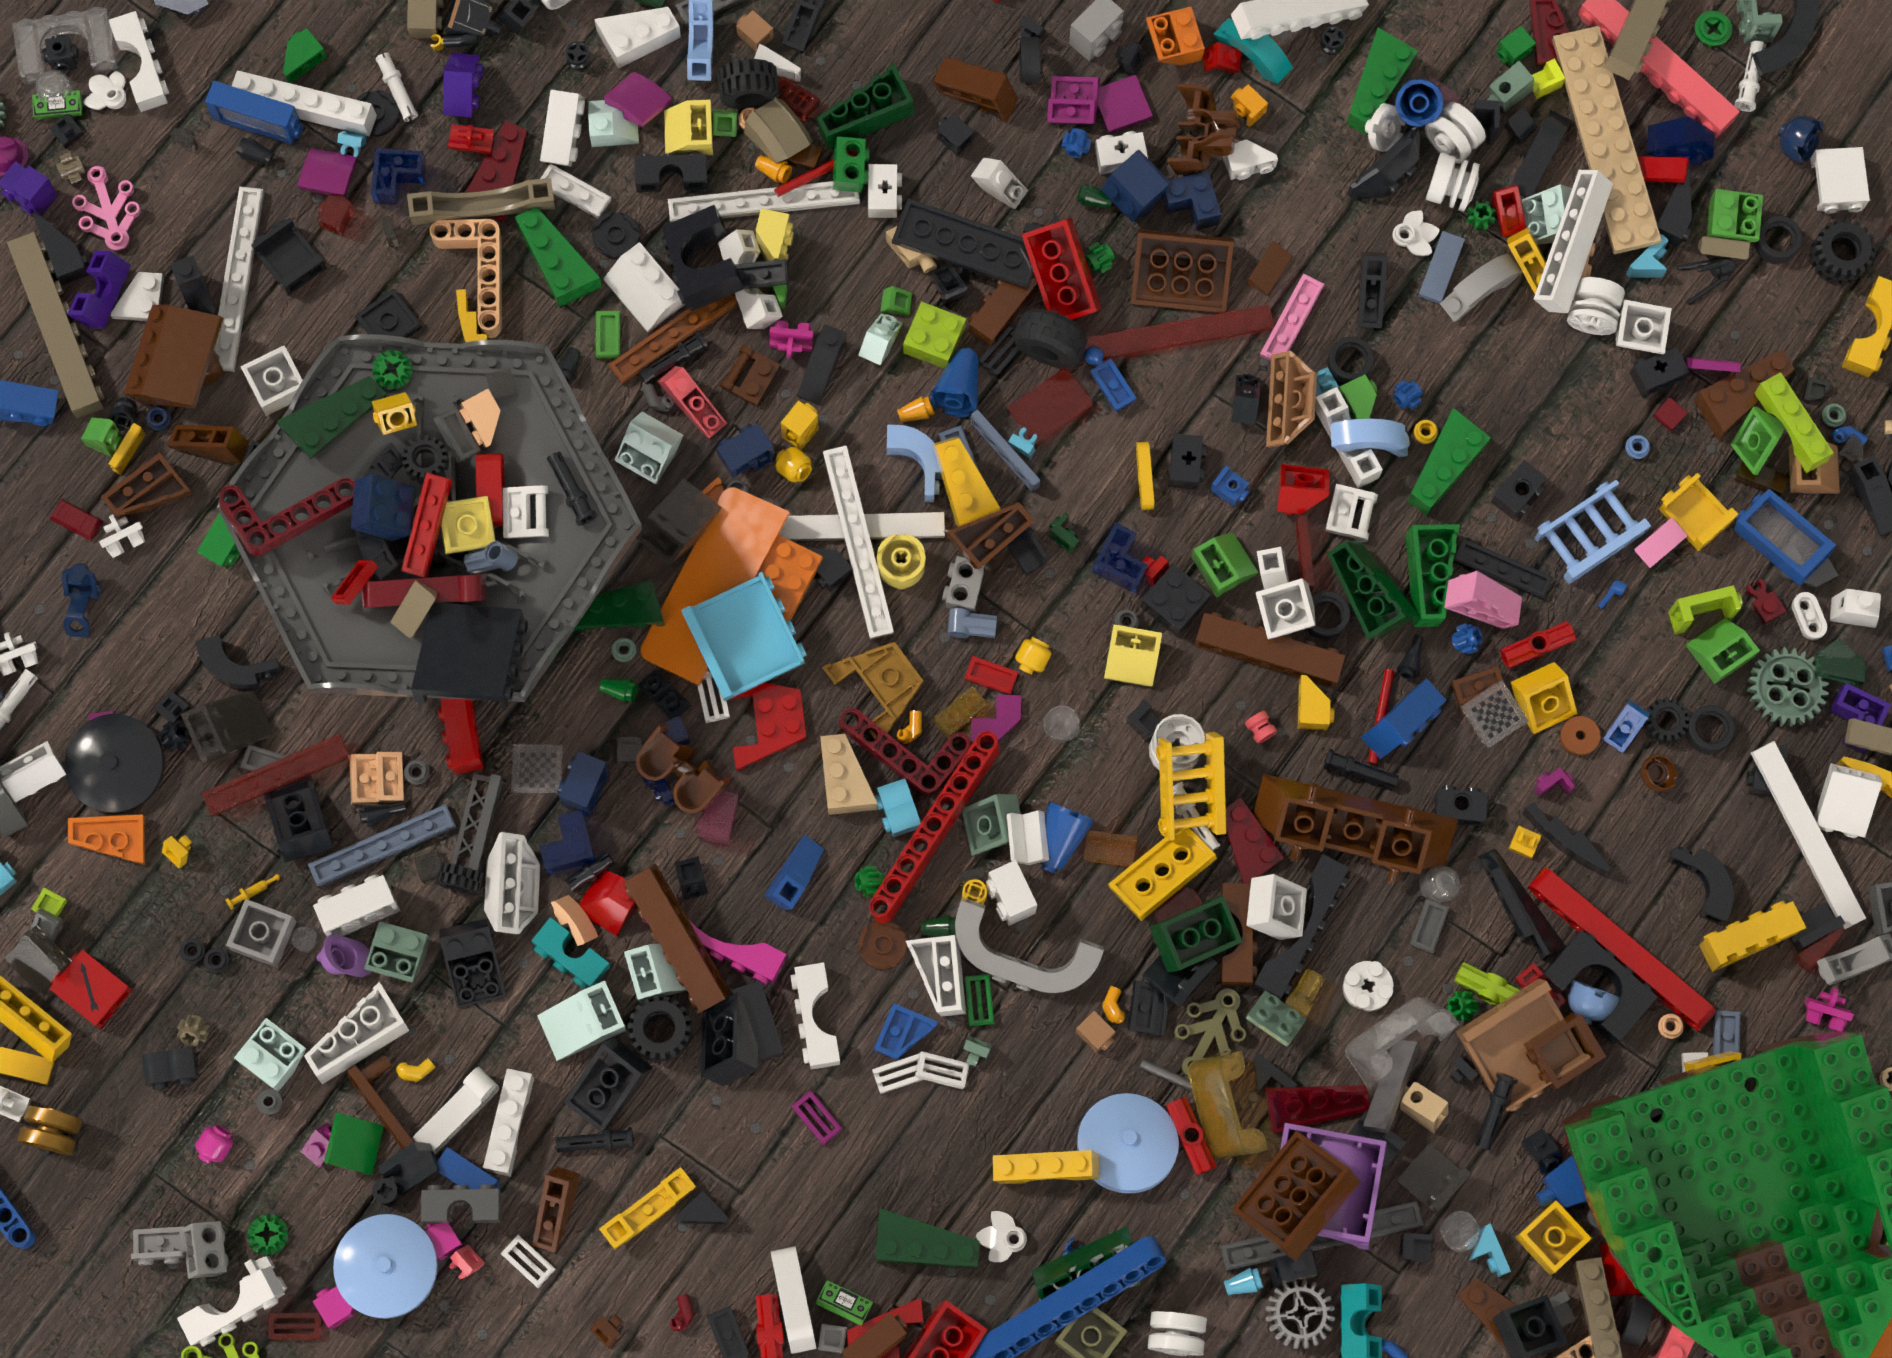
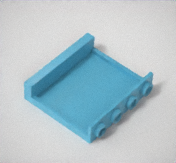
[681,572,807,702]

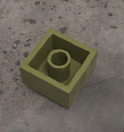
[1054,1307,1127,1358]

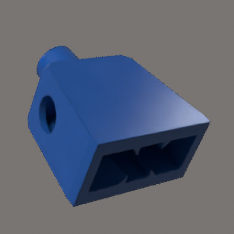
[1535,1156,1587,1209]

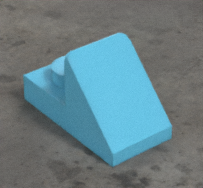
[1626,234,1669,278]
[1469,1223,1511,1277]

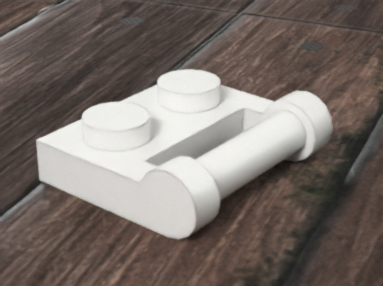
[1325,484,1378,542]
[503,485,549,539]

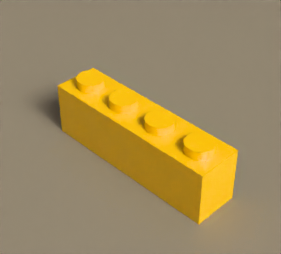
[0,976,72,1063]

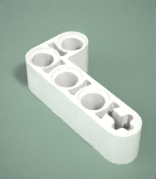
[412,1067,500,1155]
[771,1246,817,1354]

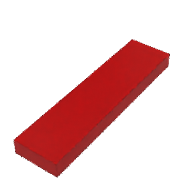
[401,472,453,578]

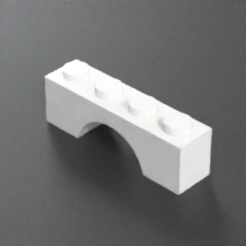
[109,11,169,112]
[718,229,783,329]
[1315,387,1383,488]
[790,963,840,1070]
[483,1069,534,1177]
[177,1267,285,1347]

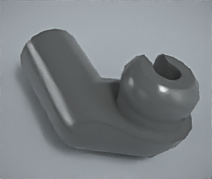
[642,384,674,412]

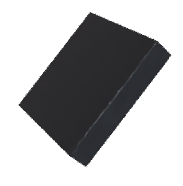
[354,288,422,338]

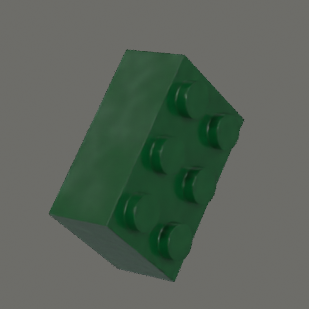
[1149,896,1243,973]

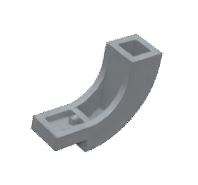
[1440,254,1522,322]
[1817,933,1892,985]

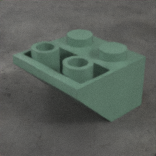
[364,921,431,983]

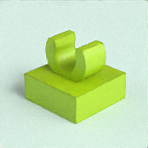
[31,888,67,916]

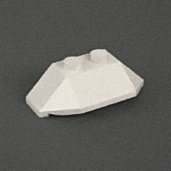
[484,832,540,934]

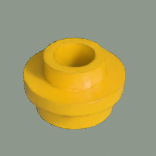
[1414,420,1438,444]

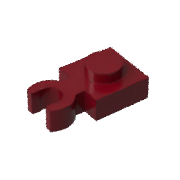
[1746,578,1786,625]

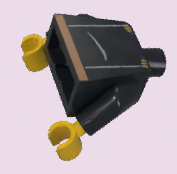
[430,0,502,51]

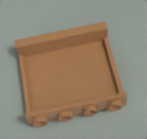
[1455,979,1591,1112]

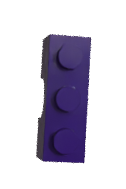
[68,251,131,329]

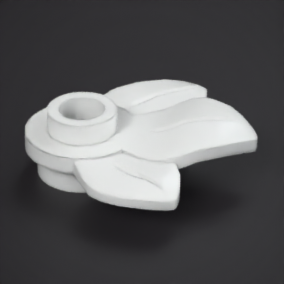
[83,71,126,110]
[1392,211,1440,256]
[976,1211,1027,1262]

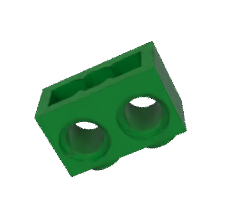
[833,137,869,192]

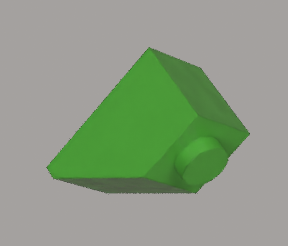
[1339,374,1377,420]

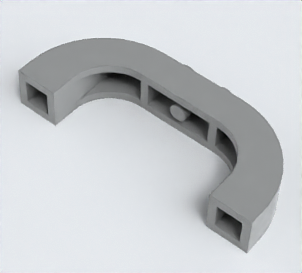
[955,897,1104,993]

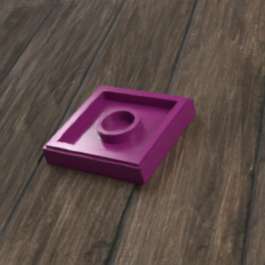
[1097,75,1153,134]
[1684,357,1741,372]

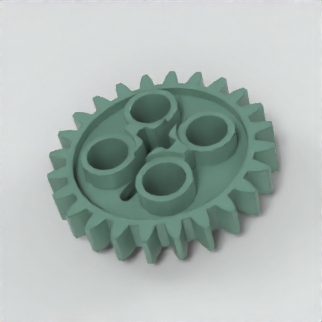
[1747,647,1829,727]

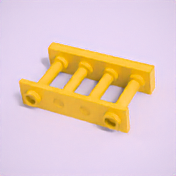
[1156,732,1226,840]

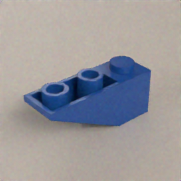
[764,834,824,910]

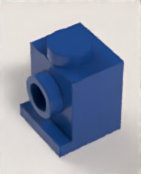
[1210,465,1250,507]

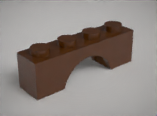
[1220,883,1257,987]

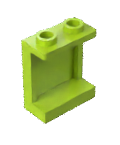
[1668,585,1742,635]

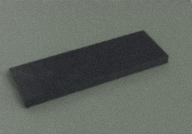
[892,198,1034,290]

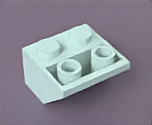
[1522,184,1572,244]
[614,412,683,484]
[624,943,687,1004]
[234,1018,306,1092]

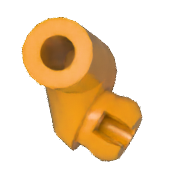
[897,711,922,744]
[1102,986,1125,1024]

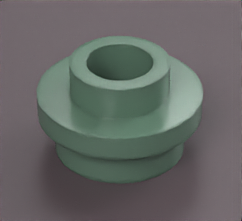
[1821,404,1846,428]
[612,638,636,662]

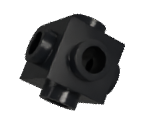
[42,35,79,72]

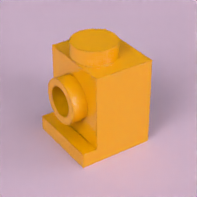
[1230,84,1268,127]

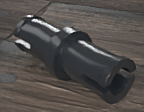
[565,851,615,893]

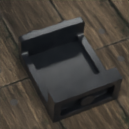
[251,218,327,296]

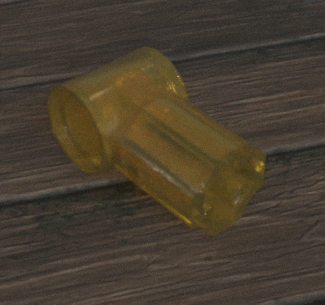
[1285,969,1325,1018]

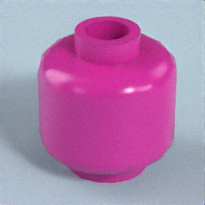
[195,1124,234,1164]

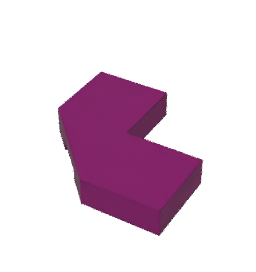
[971,695,1021,744]

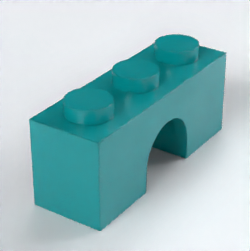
[531,917,610,990]
[1340,1283,1382,1358]

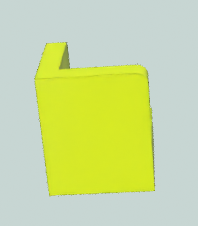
[1532,59,1565,99]

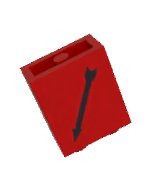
[49,950,133,1030]

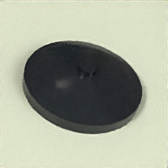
[64,714,165,813]

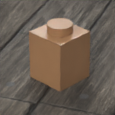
[736,10,774,52]
[1075,1011,1115,1053]

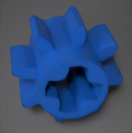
[1062,128,1092,158]
[1393,379,1423,411]
[1452,623,1483,654]

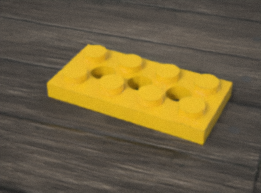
[1108,828,1217,921]

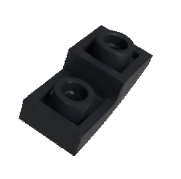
[638,669,691,723]

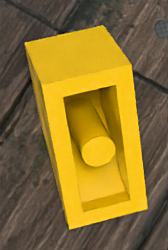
[1298,675,1334,730]

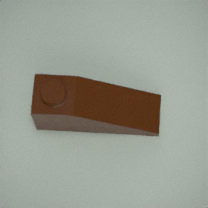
[168,425,249,463]
[532,1166,580,1253]

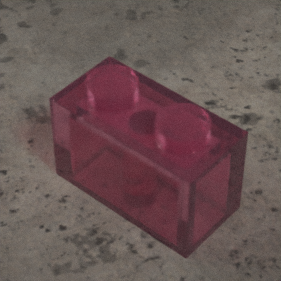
[695,791,739,847]

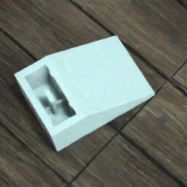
[537,981,626,1061]

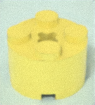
[877,534,926,590]

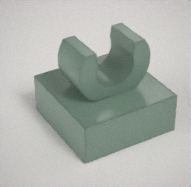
[963,1036,992,1066]

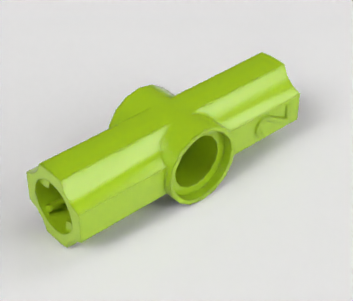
[1453,962,1520,1005]

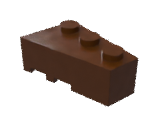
[933,57,1019,123]
[101,453,192,519]
[943,502,1035,569]

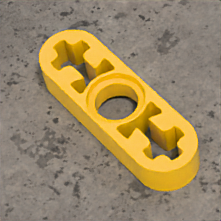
[1136,442,1154,510]

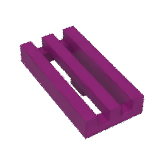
[791,1090,843,1146]

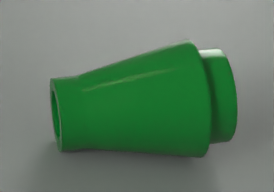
[600,678,638,703]

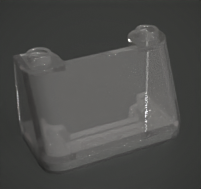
[1346,997,1460,1090]

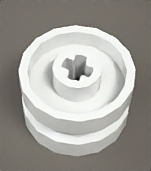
[1425,102,1486,164]
[1148,1311,1207,1356]

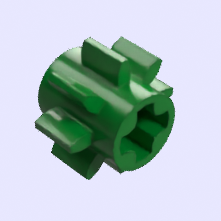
[1466,201,1496,231]
[1085,242,1115,273]
[855,866,885,897]
[1447,991,1478,1021]

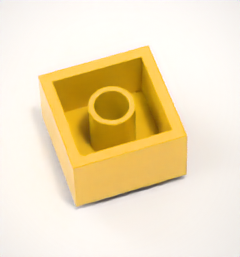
[1515,1200,1592,1275]

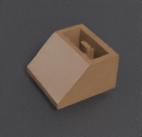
[1788,442,1840,494]

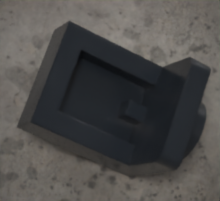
[1521,1129,1562,1175]

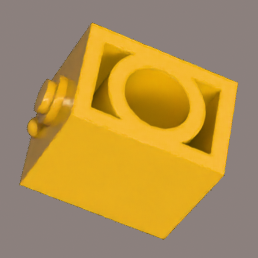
[372,392,417,435]

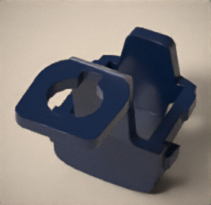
[61,563,101,637]

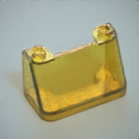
[1188,1050,1268,1158]

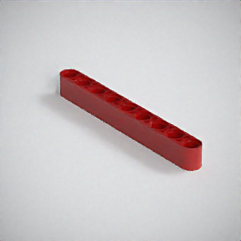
[869,731,1000,924]
[1528,868,1716,1031]

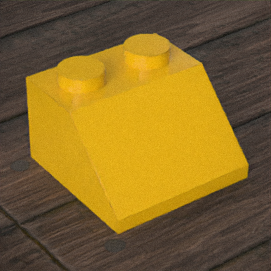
[1511,662,1577,734]

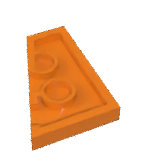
[68,814,145,865]

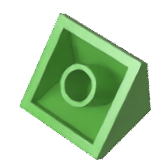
[1730,407,1785,475]

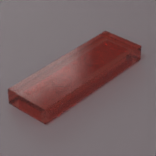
[1295,515,1315,592]

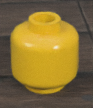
[776,447,812,483]
[1015,637,1051,675]

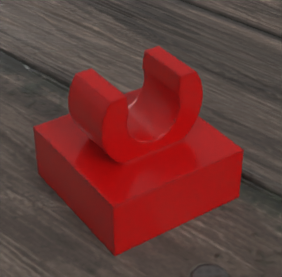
[1141,556,1170,587]

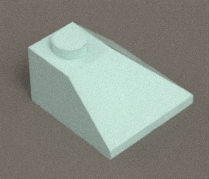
[588,100,639,147]

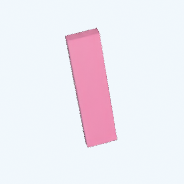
[1260,273,1325,361]

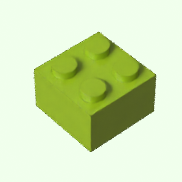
[903,301,966,369]

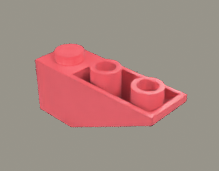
[657,366,727,439]

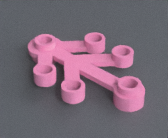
[72,166,141,251]

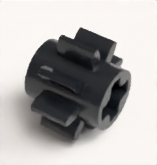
[159,720,192,752]

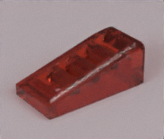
[778,76,820,122]
[1793,928,1843,972]

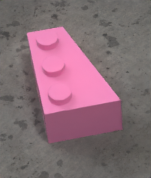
[1444,571,1522,629]

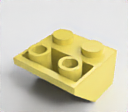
[664,100,713,155]
[756,208,794,261]
[1104,625,1162,687]

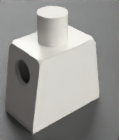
[1829,589,1881,628]

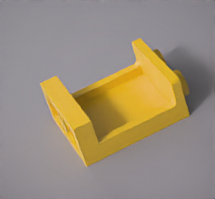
[1659,473,1738,551]

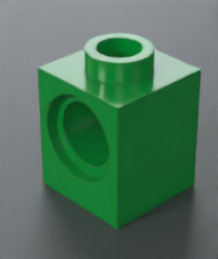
[1496,26,1536,68]

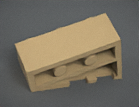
[820,734,877,815]

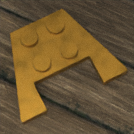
[822,642,924,740]

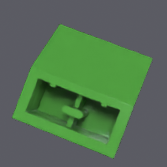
[1707,189,1763,243]
[1191,532,1258,597]
[1685,618,1760,684]

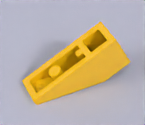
[1507,228,1546,294]

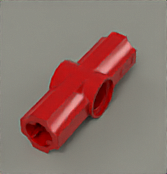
[1500,621,1576,670]
[1166,1097,1217,1176]
[756,1294,784,1358]

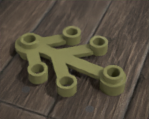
[1174,989,1246,1078]

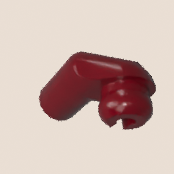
[670,1294,694,1332]

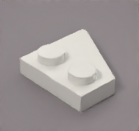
[111,272,164,321]

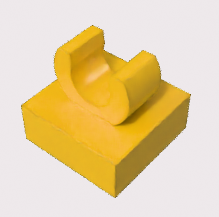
[1508,826,1542,859]
[162,835,192,869]

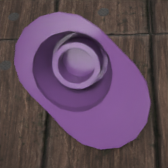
[316,934,371,977]

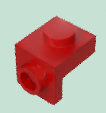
[1203,42,1241,74]

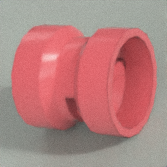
[1244,711,1278,744]

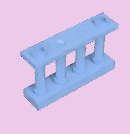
[1534,480,1651,584]

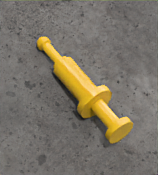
[225,874,280,910]

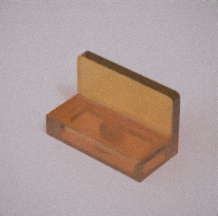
[1084,830,1137,867]

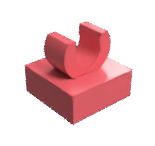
[449,1245,485,1279]

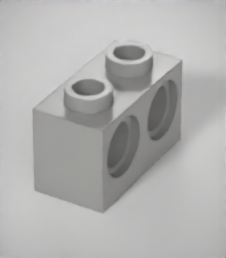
[942,556,985,613]
[182,1221,228,1279]

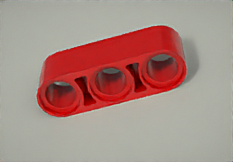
[476,453,505,526]

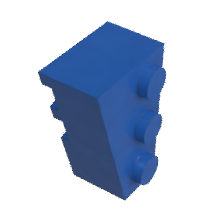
[0,380,58,426]
[1361,679,1446,759]

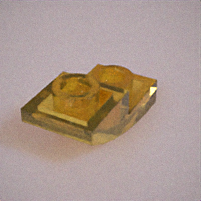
[933,686,988,738]

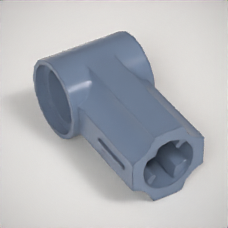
[464,541,518,574]
[947,608,997,638]

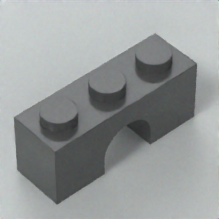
[421,1184,501,1224]

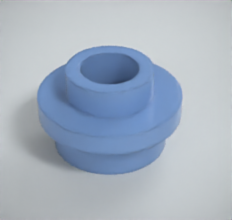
[1625,435,1650,459]

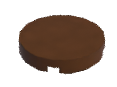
[858,921,907,970]

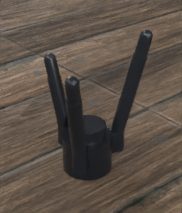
[1677,257,1735,304]

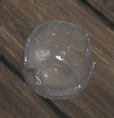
[35,69,73,103]
[1043,705,1080,743]
[1419,866,1461,903]
[1440,1210,1481,1252]

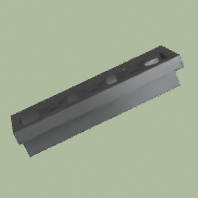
[451,774,504,873]

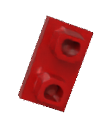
[448,124,494,154]

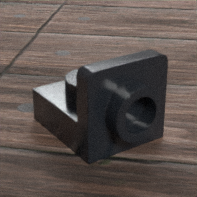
[675,856,708,900]

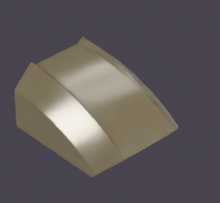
[744,97,813,163]

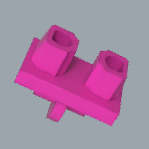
[769,320,813,358]
[1804,987,1854,1032]

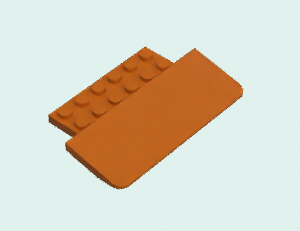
[641,487,823,688]

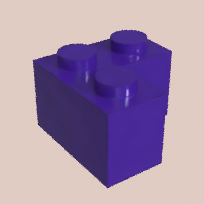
[443,53,484,117]
[0,161,58,216]
[1830,683,1891,754]

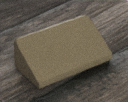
[1697,236,1750,260]
[390,579,438,639]

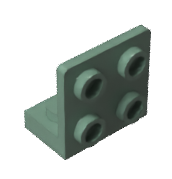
[1736,0,1783,44]
[1246,990,1307,1047]

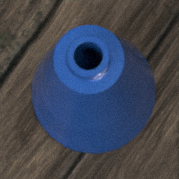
[1395,79,1443,127]
[930,348,979,417]
[1041,801,1095,873]

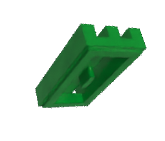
[964,974,994,1027]

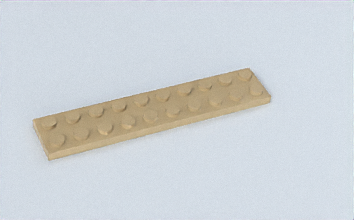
[1552,26,1662,254]

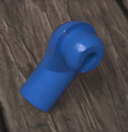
[1832,426,1868,447]
[1382,1339,1408,1358]

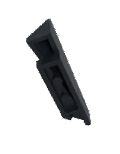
[1478,849,1565,960]

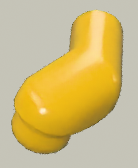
[396,1058,436,1082]

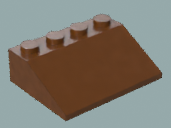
[1131,229,1234,313]
[124,305,224,408]
[1231,1131,1361,1261]

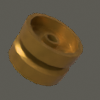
[17,1106,82,1155]

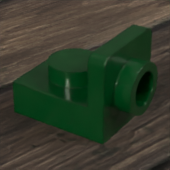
[1049,513,1079,555]

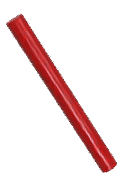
[774,151,857,197]
[1368,669,1394,765]

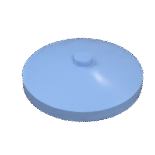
[1077,1093,1179,1194]
[333,1214,438,1319]

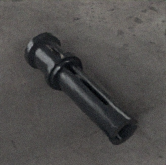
[639,331,709,385]
[547,451,597,526]
[1322,748,1399,790]
[1475,1072,1519,1150]
[556,1127,634,1153]

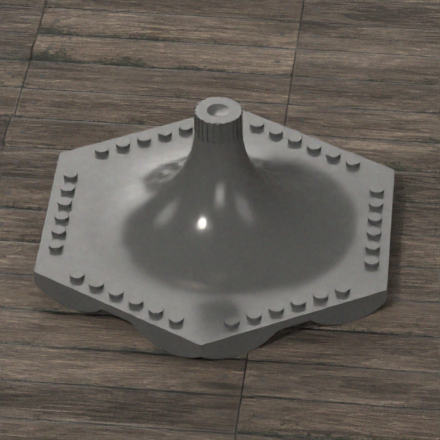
[217,334,642,702]

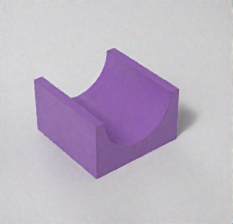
[1280,1123,1386,1250]

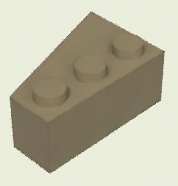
[407,0,445,38]

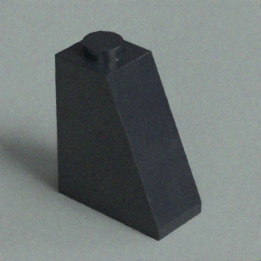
[170,255,218,315]

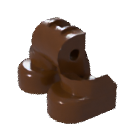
[1167,84,1240,175]
[636,723,731,813]

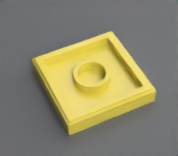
[441,496,496,554]

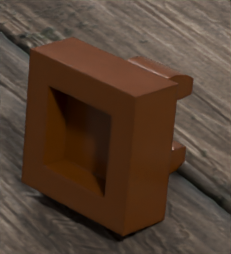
[590,1314,623,1349]

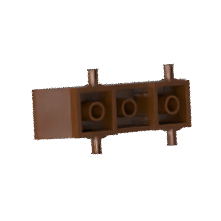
[1253,774,1458,885]

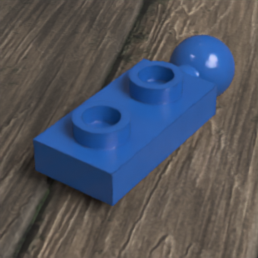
[1084,346,1136,413]

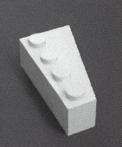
[304,982,410,1084]

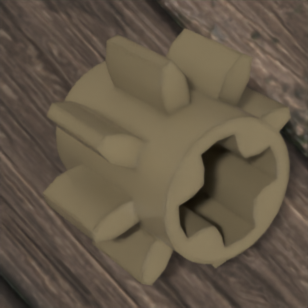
[56,152,86,184]
[177,1015,209,1046]

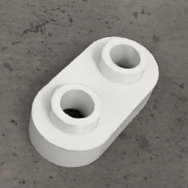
[1792,592,1827,640]

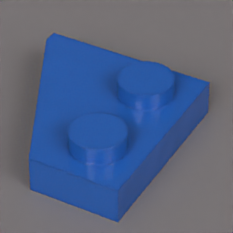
[874,1003,938,1060]

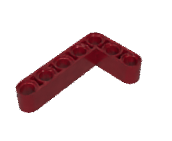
[219,478,355,556]
[361,574,487,608]
[838,708,971,795]

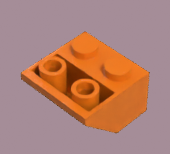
[1146,7,1205,66]

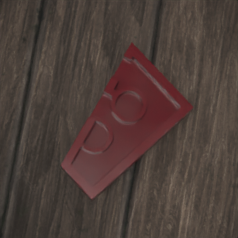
[1529,0,1569,66]
[1226,798,1284,884]

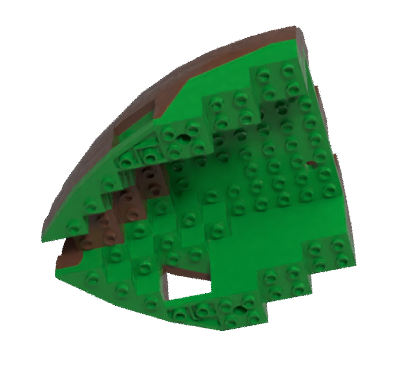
[1562,1032,1892,1358]

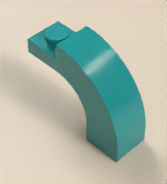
[1213,18,1293,84]

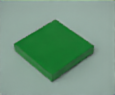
[324,1113,384,1175]

